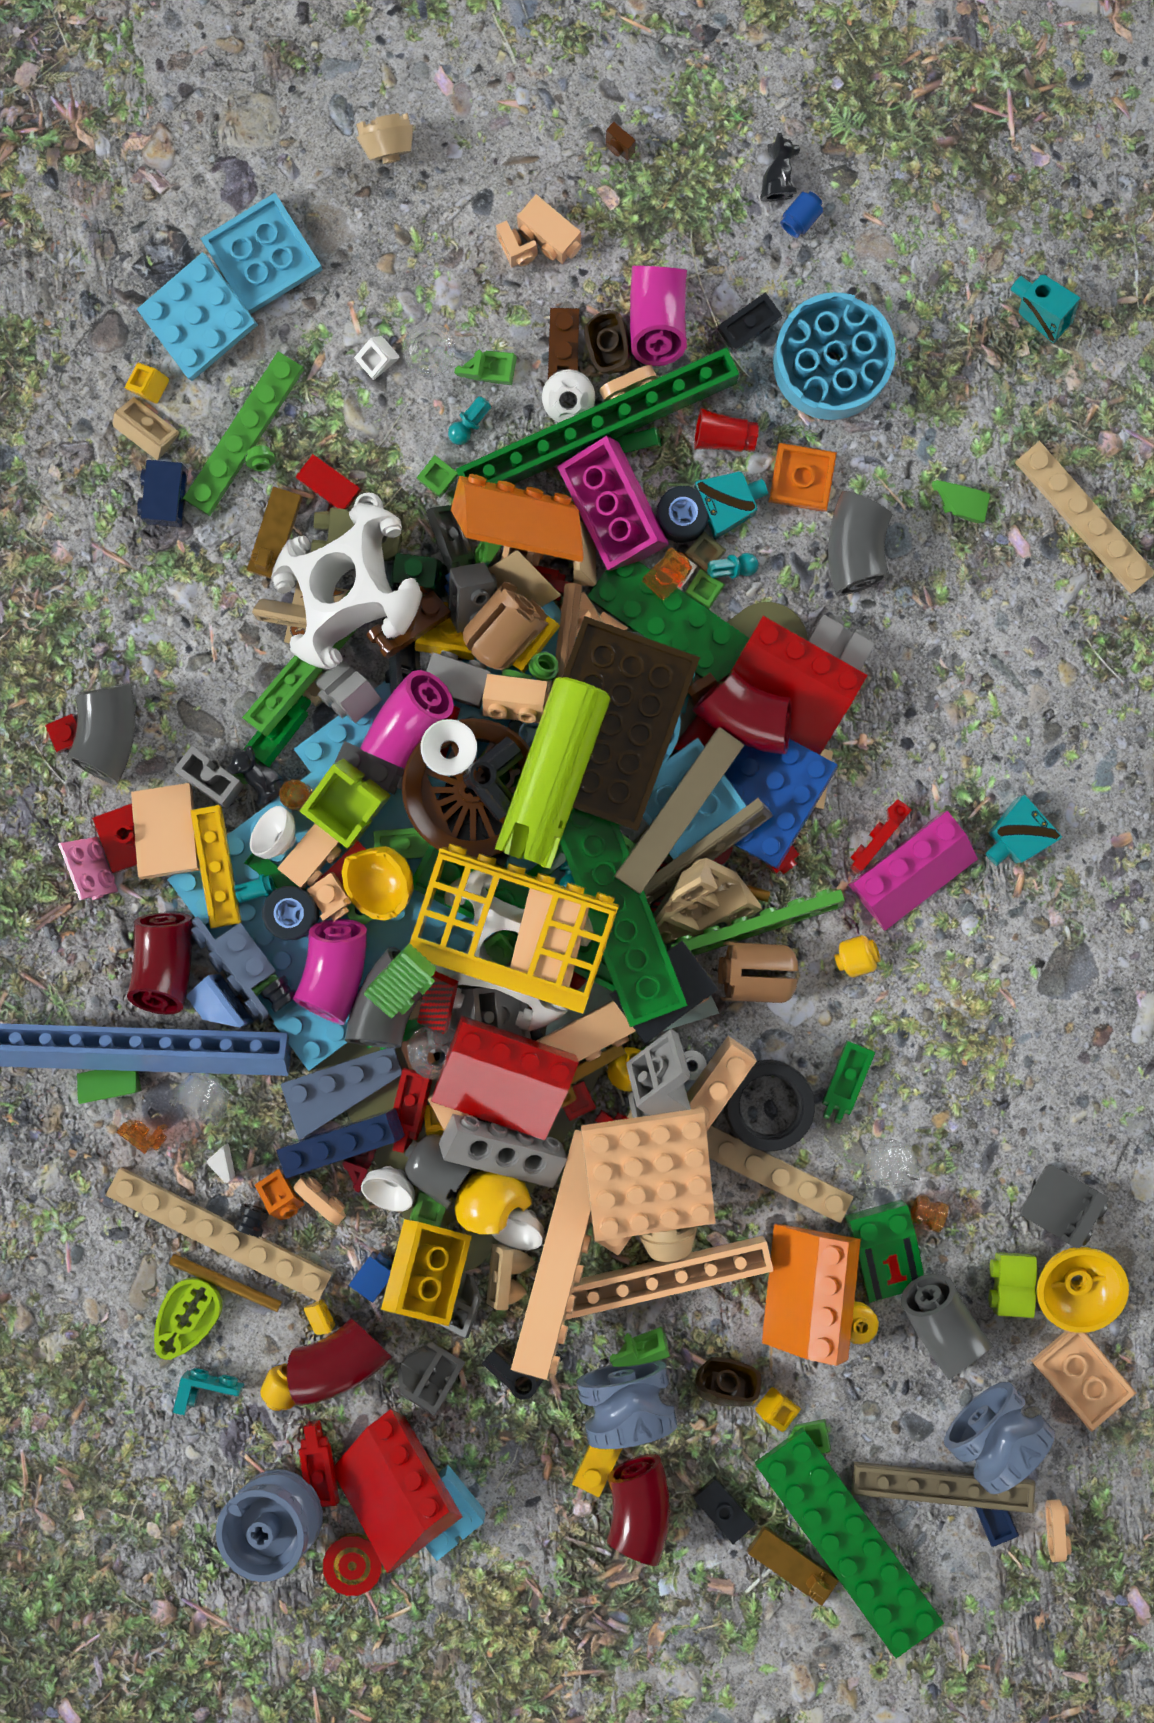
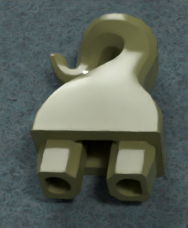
[311,508,402,561]

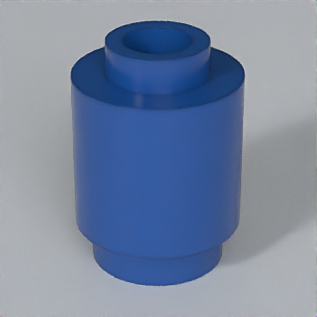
[780,192,823,238]

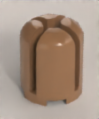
[463,582,549,670]
[718,941,799,1003]

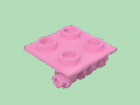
[59,837,118,900]

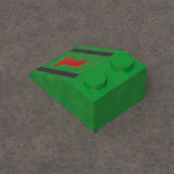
[845,1200,924,1303]

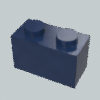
[137,460,188,528]

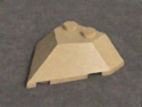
[655,858,762,944]

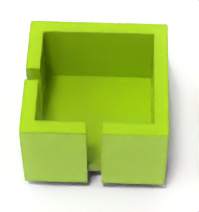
[300,758,391,849]

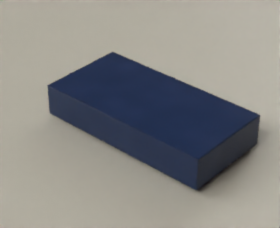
[974,1507,1019,1547]

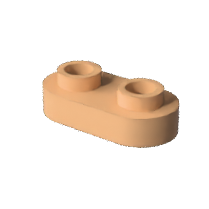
[599,365,657,402]
[293,1176,346,1226]
[1045,1499,1072,1562]

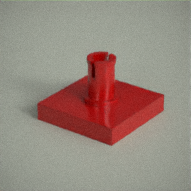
[92,803,137,873]

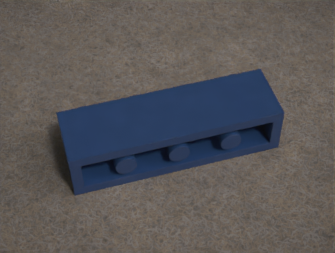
[276,1108,405,1178]

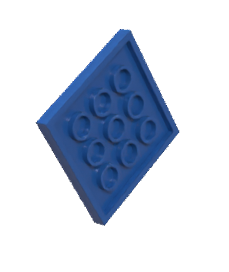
[724,739,838,869]

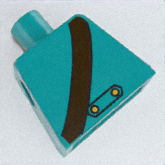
[1010,274,1080,344]
[694,472,768,540]
[985,794,1062,866]

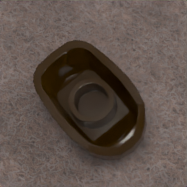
[584,310,632,375]
[694,1357,761,1407]

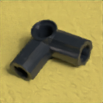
[463,736,524,821]
[482,1343,563,1400]

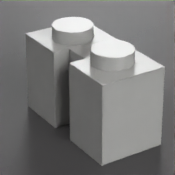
[807,614,875,670]
[426,650,491,709]
[314,660,382,723]
[173,746,245,810]

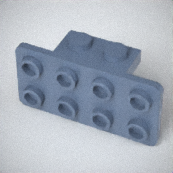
[191,916,276,1023]

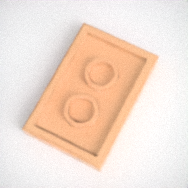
[131,783,200,880]
[510,888,589,987]
[1031,1331,1137,1432]

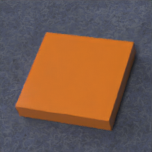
[768,443,837,512]

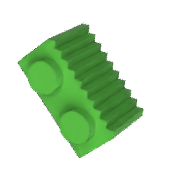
[364,944,437,1019]

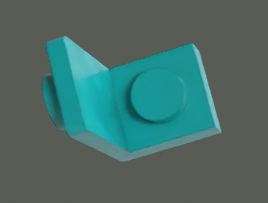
[173,1368,244,1415]

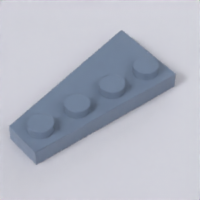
[280,1048,402,1140]

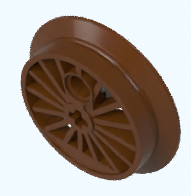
[402,718,530,858]

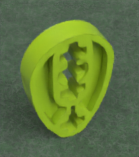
[154,1277,222,1360]

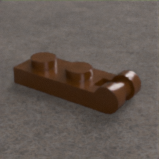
[548,308,579,379]
[366,590,451,659]

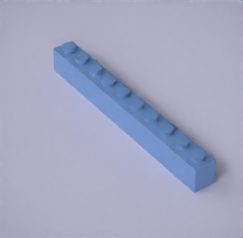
[0,1023,292,1076]

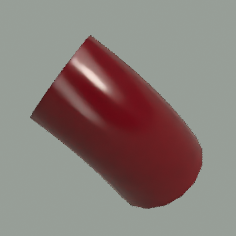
[692,670,792,754]
[127,912,192,1015]
[287,1318,392,1406]
[607,1454,670,1566]

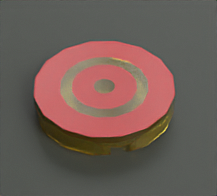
[323,1533,383,1596]

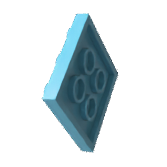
[200,193,323,314]
[137,252,258,381]
[643,738,747,860]

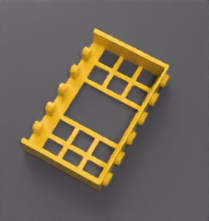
[409,844,619,1014]

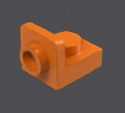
[255,1169,305,1220]

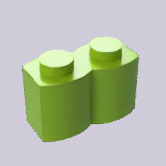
[988,1252,1037,1318]

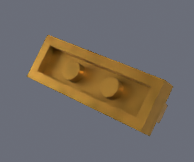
[247,486,303,579]
[561,1045,626,1108]
[747,1525,839,1606]

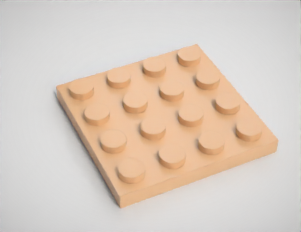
[581,1108,716,1242]

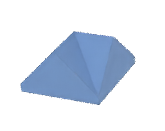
[186,974,254,1028]

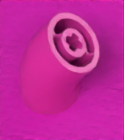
[630,266,687,366]
[360,670,454,769]
[293,919,367,1025]

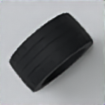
[724,1059,815,1151]

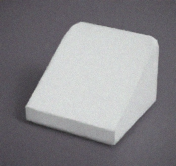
[354,336,400,380]
[207,1143,235,1183]

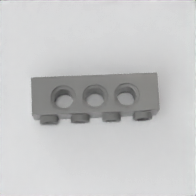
[439,1114,567,1188]

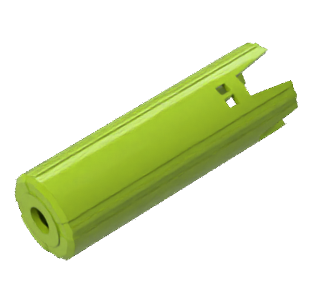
[495,677,611,869]

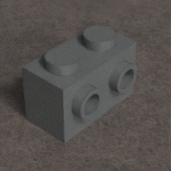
[448,562,497,633]

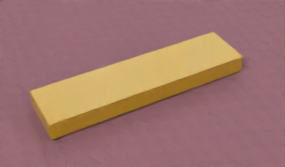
[190,805,242,928]

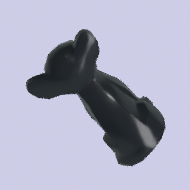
[760,133,800,202]
[227,745,290,805]

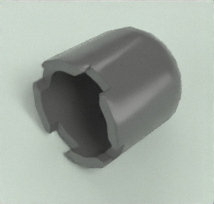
[405,1134,472,1209]

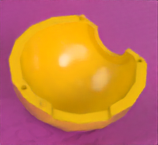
[342,846,414,921]
[455,1170,532,1234]

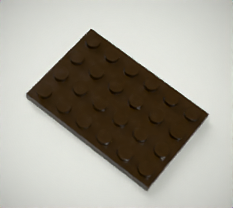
[562,616,700,831]

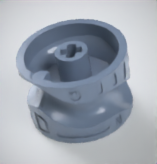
[576,1361,677,1449]
[944,1382,1055,1494]
[216,1469,323,1582]

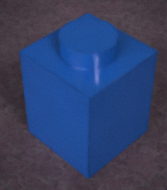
[348,1251,393,1303]

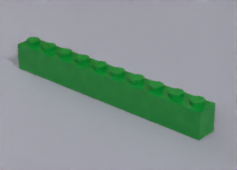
[456,347,739,484]

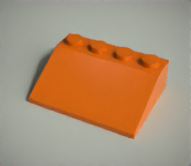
[451,474,584,562]
[762,1223,861,1366]

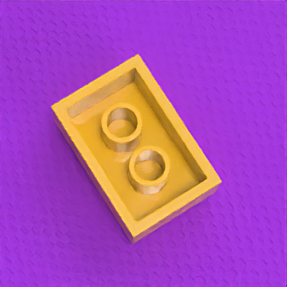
[381,1219,472,1326]

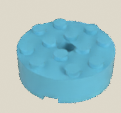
[773,292,896,420]

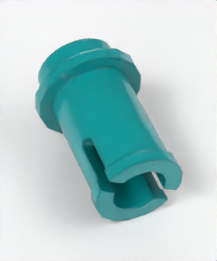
[234,874,276,903]

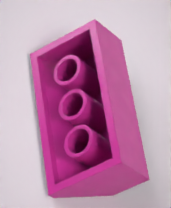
[557,436,669,571]
[848,811,978,931]

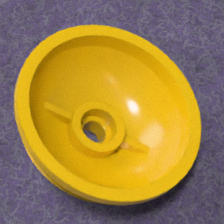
[1037,1247,1129,1333]

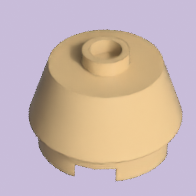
[356,113,414,164]
[639,1226,698,1262]

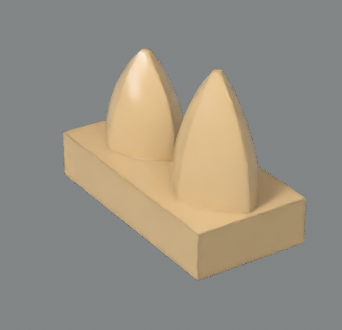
[486,1244,535,1310]

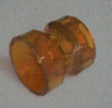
[279,779,313,811]
[910,1194,949,1233]

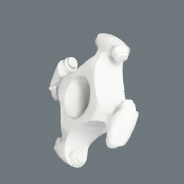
[271,503,422,670]
[432,870,594,1032]

